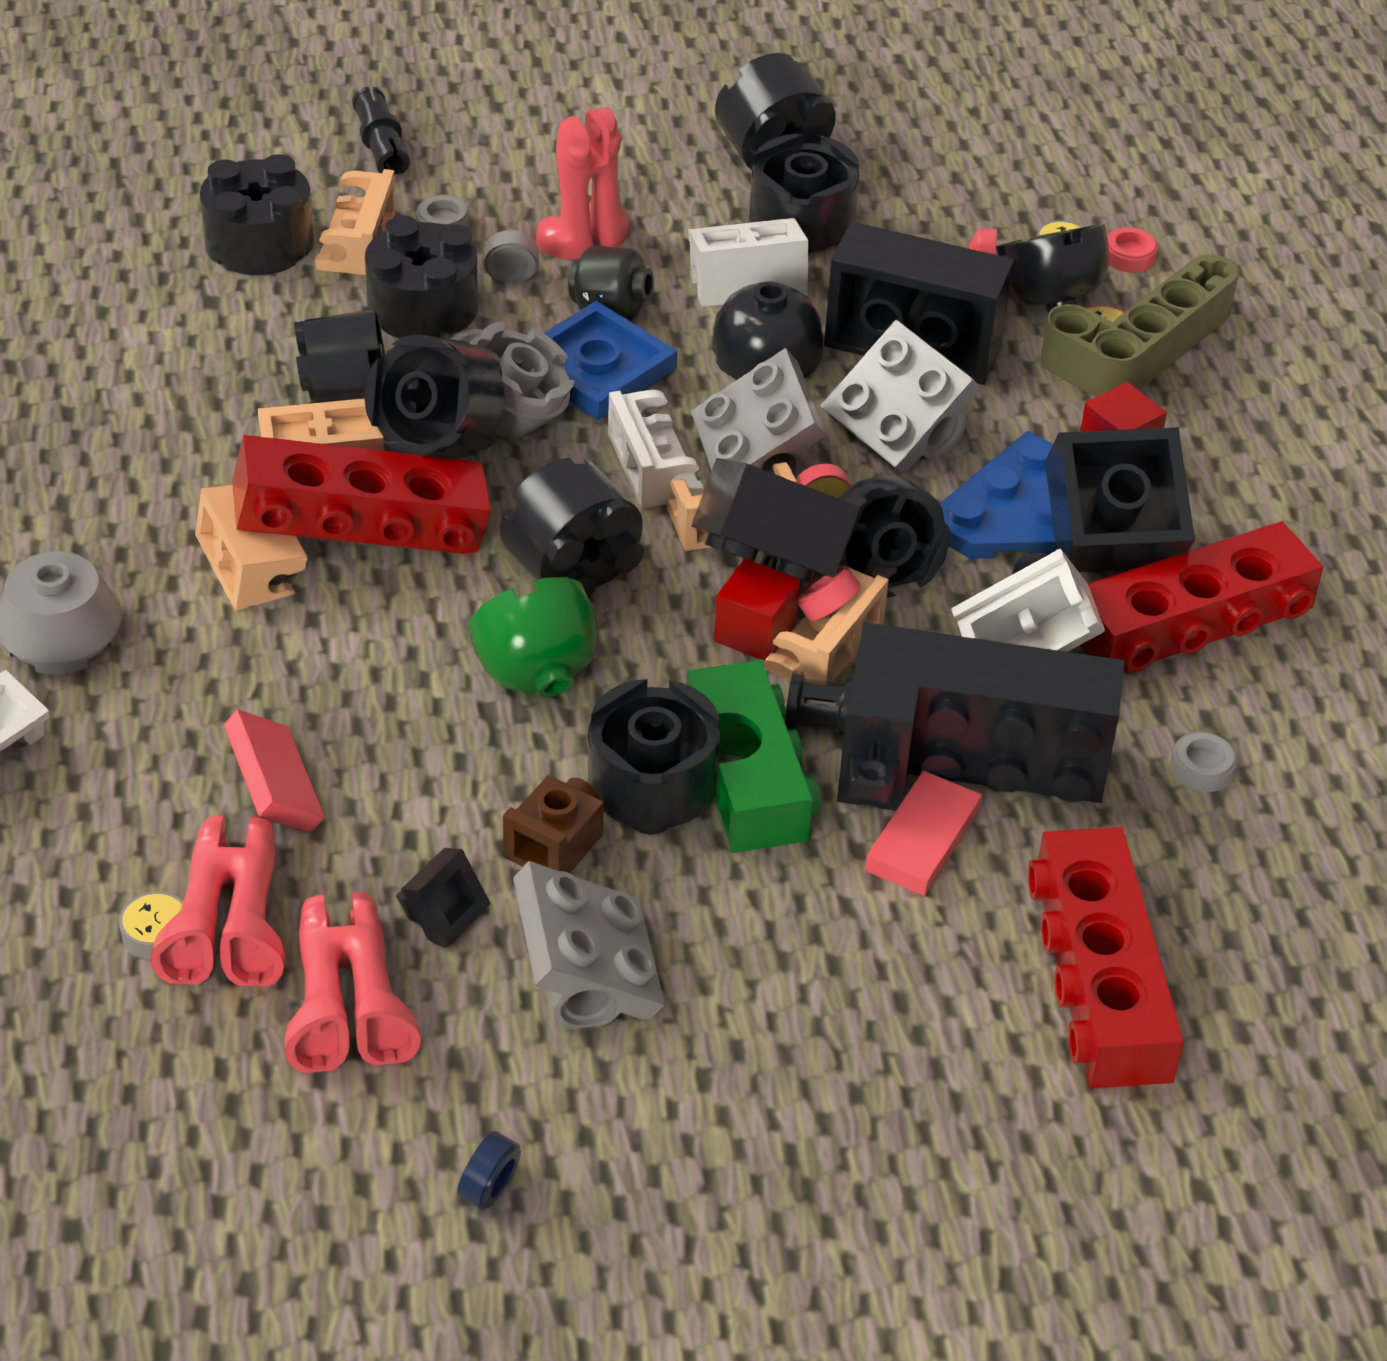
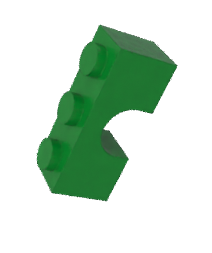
[686,660,820,853]

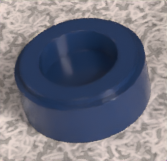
[457,1131,521,1210]

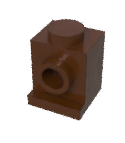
[503,775,604,873]

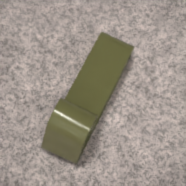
[1041,254,1239,397]

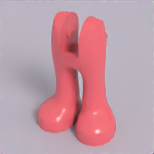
[536,107,631,259]
[150,815,285,986]
[284,891,421,1073]

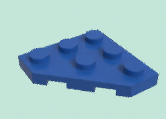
[940,431,1056,559]

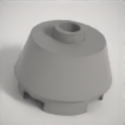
[469,322,574,438]
[0,551,122,675]

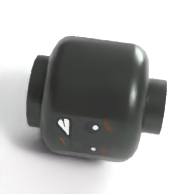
[568,246,654,319]

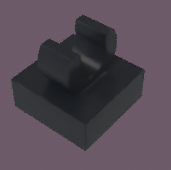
[396,848,491,946]

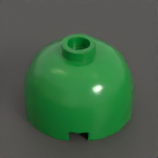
[468,577,599,697]

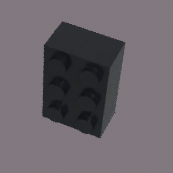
[824,221,1014,385]

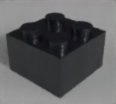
[1045,427,1195,572]
[691,458,860,583]

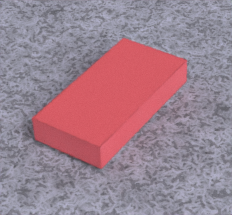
[224,709,325,832]
[865,771,982,896]

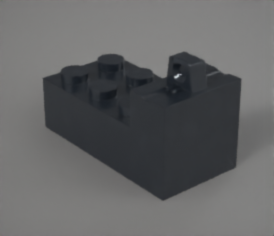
[837,622,1125,811]

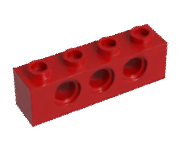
[232,435,491,554]
[1080,521,1324,672]
[1028,827,1184,1089]

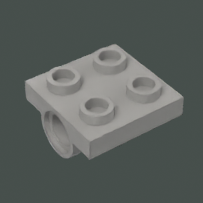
[820,320,981,474]
[691,348,827,480]
[513,861,665,1029]

